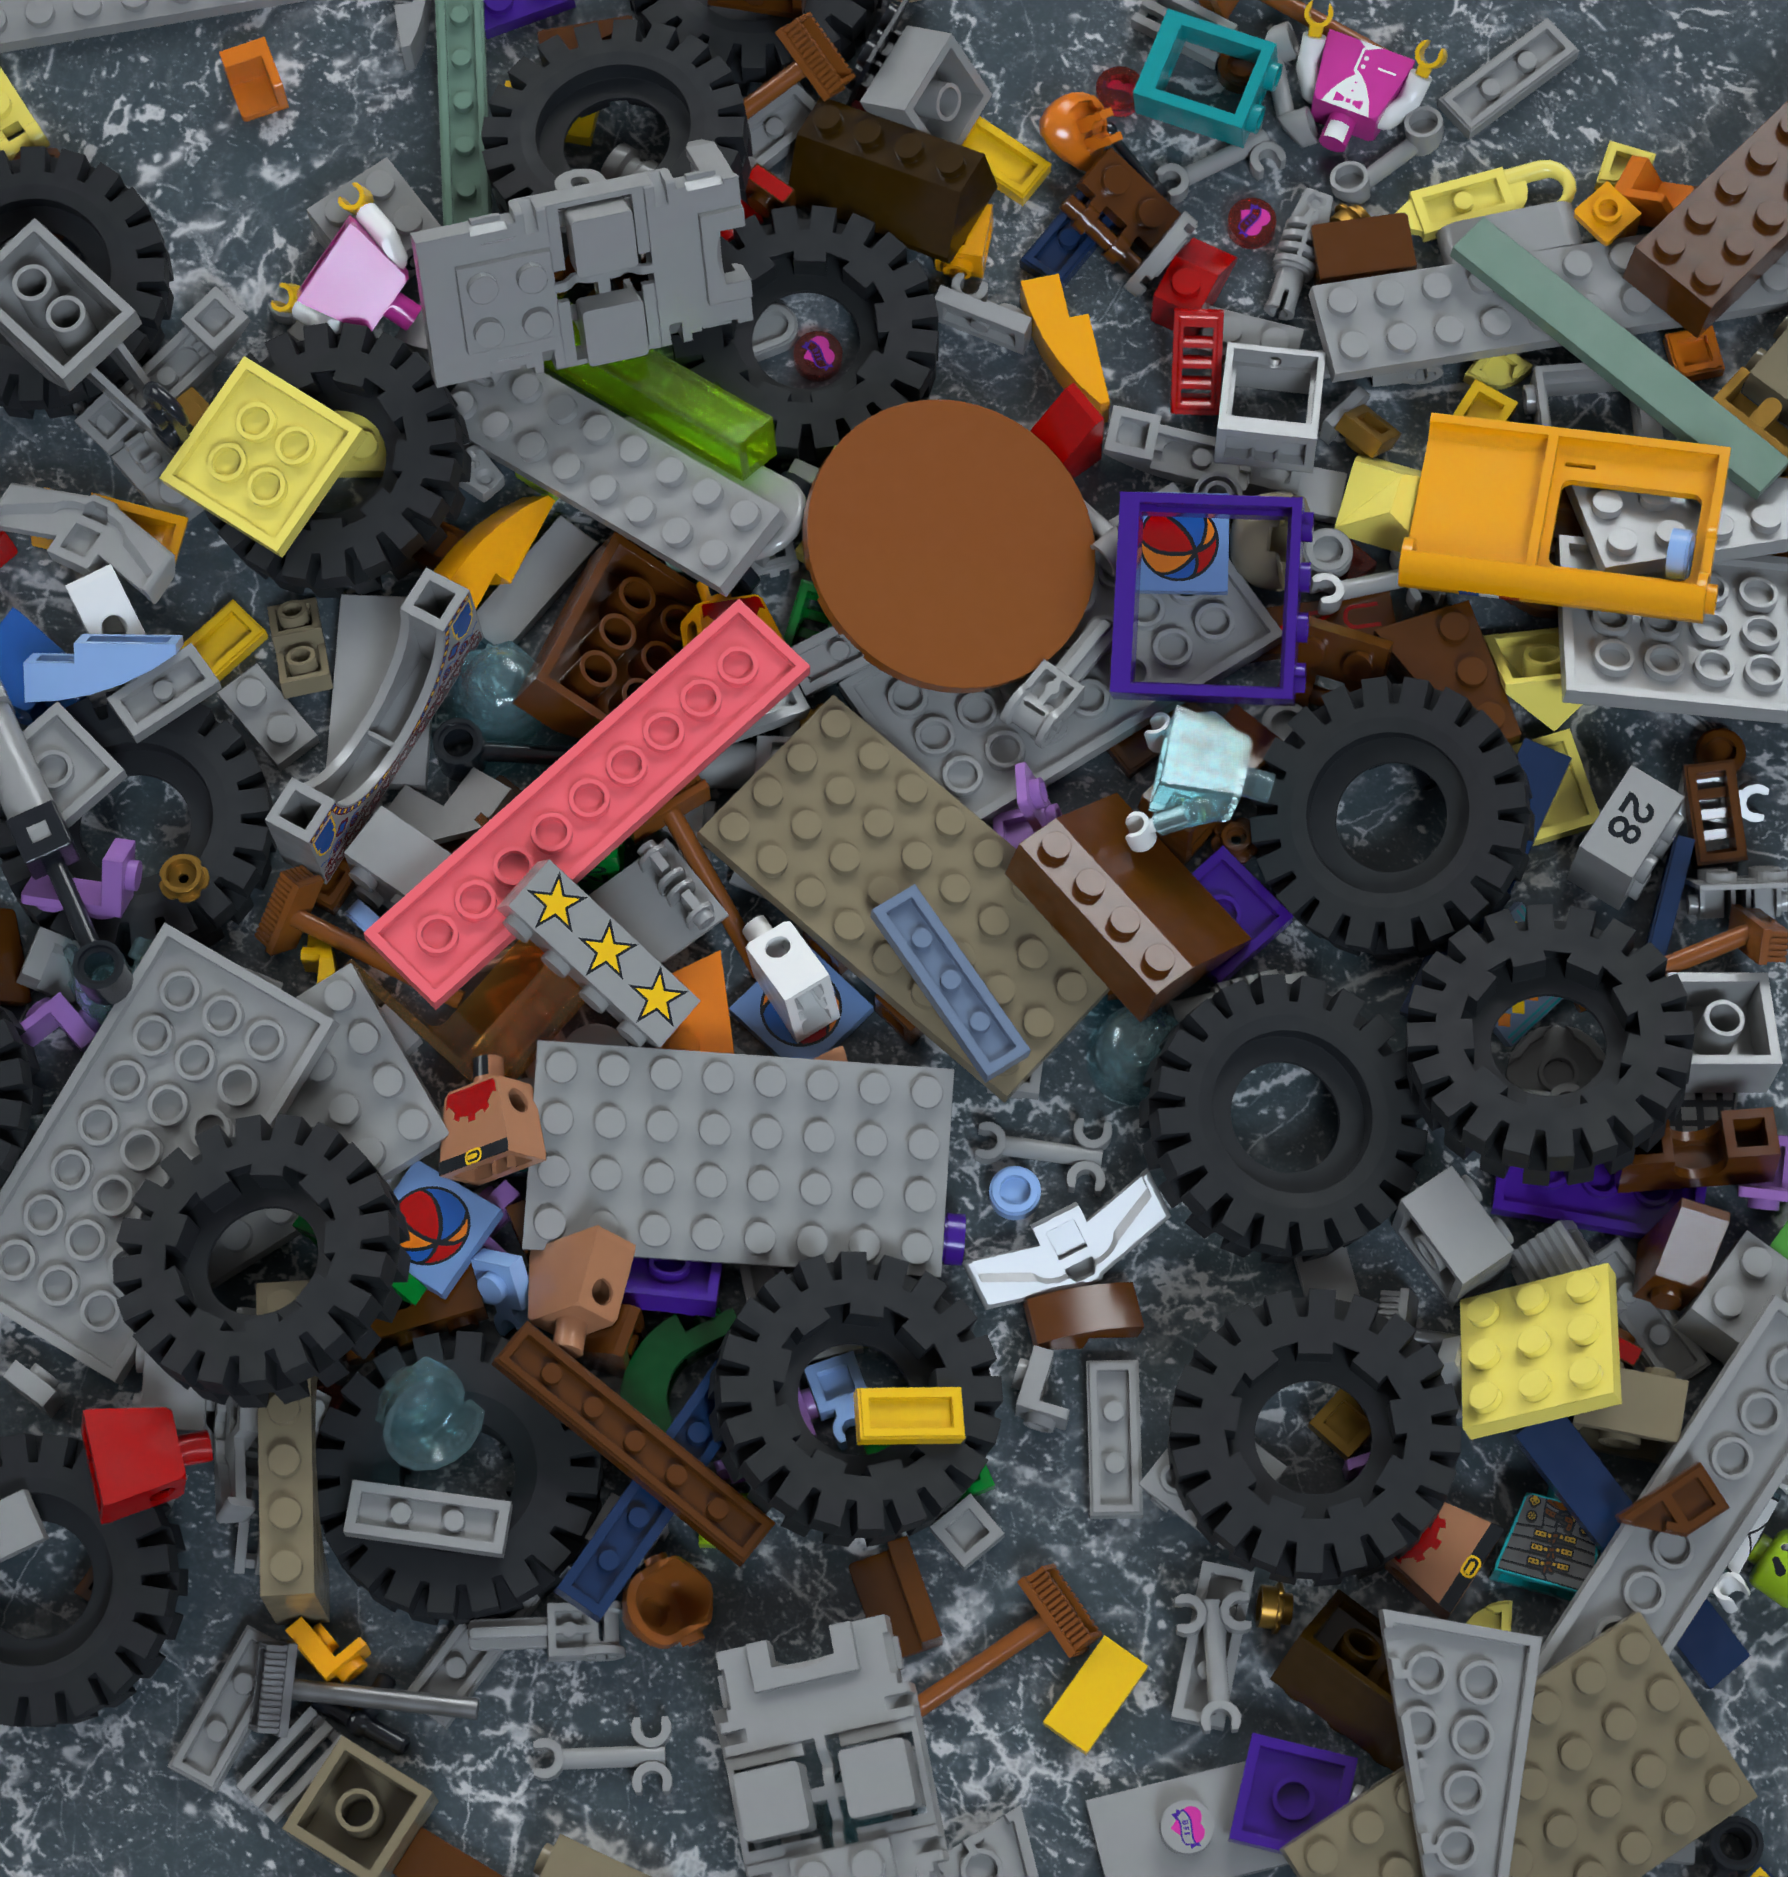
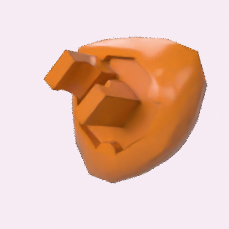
[1039,92,1123,172]

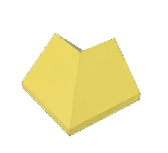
[1334,454,1422,552]
[1483,627,1583,732]

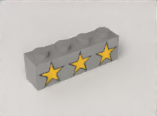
[497,859,701,1048]

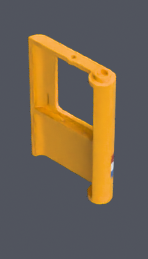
[1398,413,1731,624]

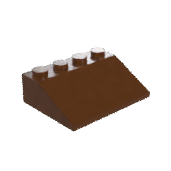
[512,531,701,739]
[1005,792,1252,1023]

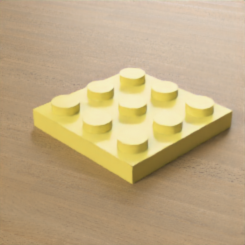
[159,356,367,558]
[1460,1263,1622,1440]

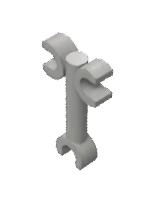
[1155,122,1286,204]
[1310,550,1446,615]
[975,1118,1113,1197]
[1174,1591,1252,1734]
[533,1716,673,1796]

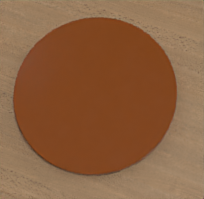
[802,399,1096,693]

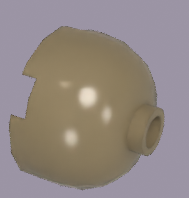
[1229,491,1310,592]

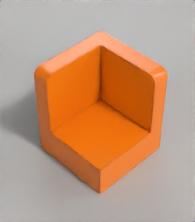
[219,36,289,122]
[1615,155,1694,228]

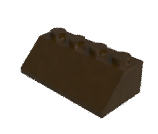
[788,97,998,264]
[1270,1589,1404,1772]

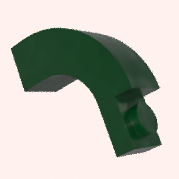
[620,1308,737,1432]

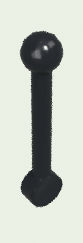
[1107,122,1167,198]

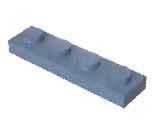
[870,884,1031,1083]

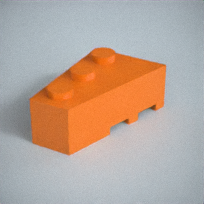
[658,950,735,1054]

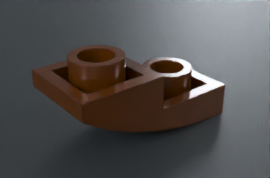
[1023,1282,1145,1349]

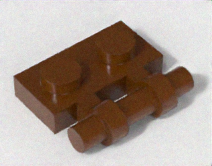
[1059,147,1181,274]
[1278,616,1394,709]

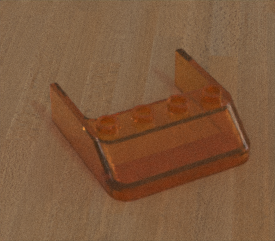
[344,813,586,1083]

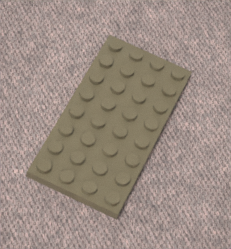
[697,695,1110,1103]
[1279,1611,1758,1877]

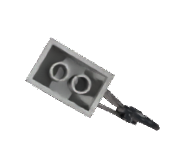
[0,218,193,457]

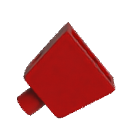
[81,1407,213,1524]

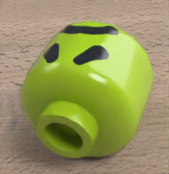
[1747,1529,1788,1608]

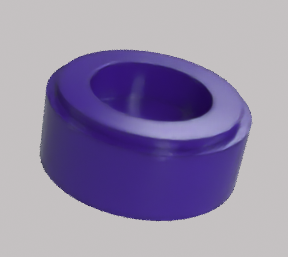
[942,1213,966,1266]

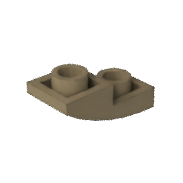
[267,597,333,699]

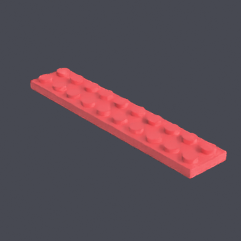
[363,599,810,1010]

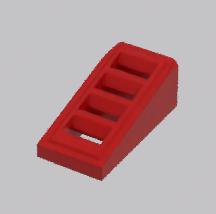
[1170,308,1224,415]

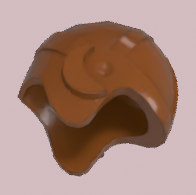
[622,1552,713,1649]

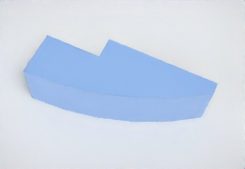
[23,634,183,703]

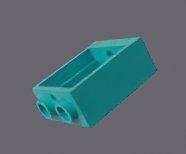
[1133,9,1283,148]

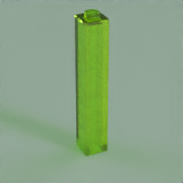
[543,295,777,481]

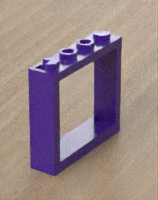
[1110,491,1314,706]

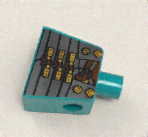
[1489,1487,1598,1601]

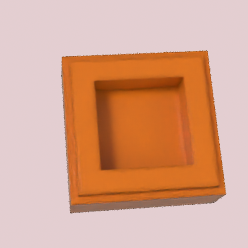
[1663,325,1725,382]

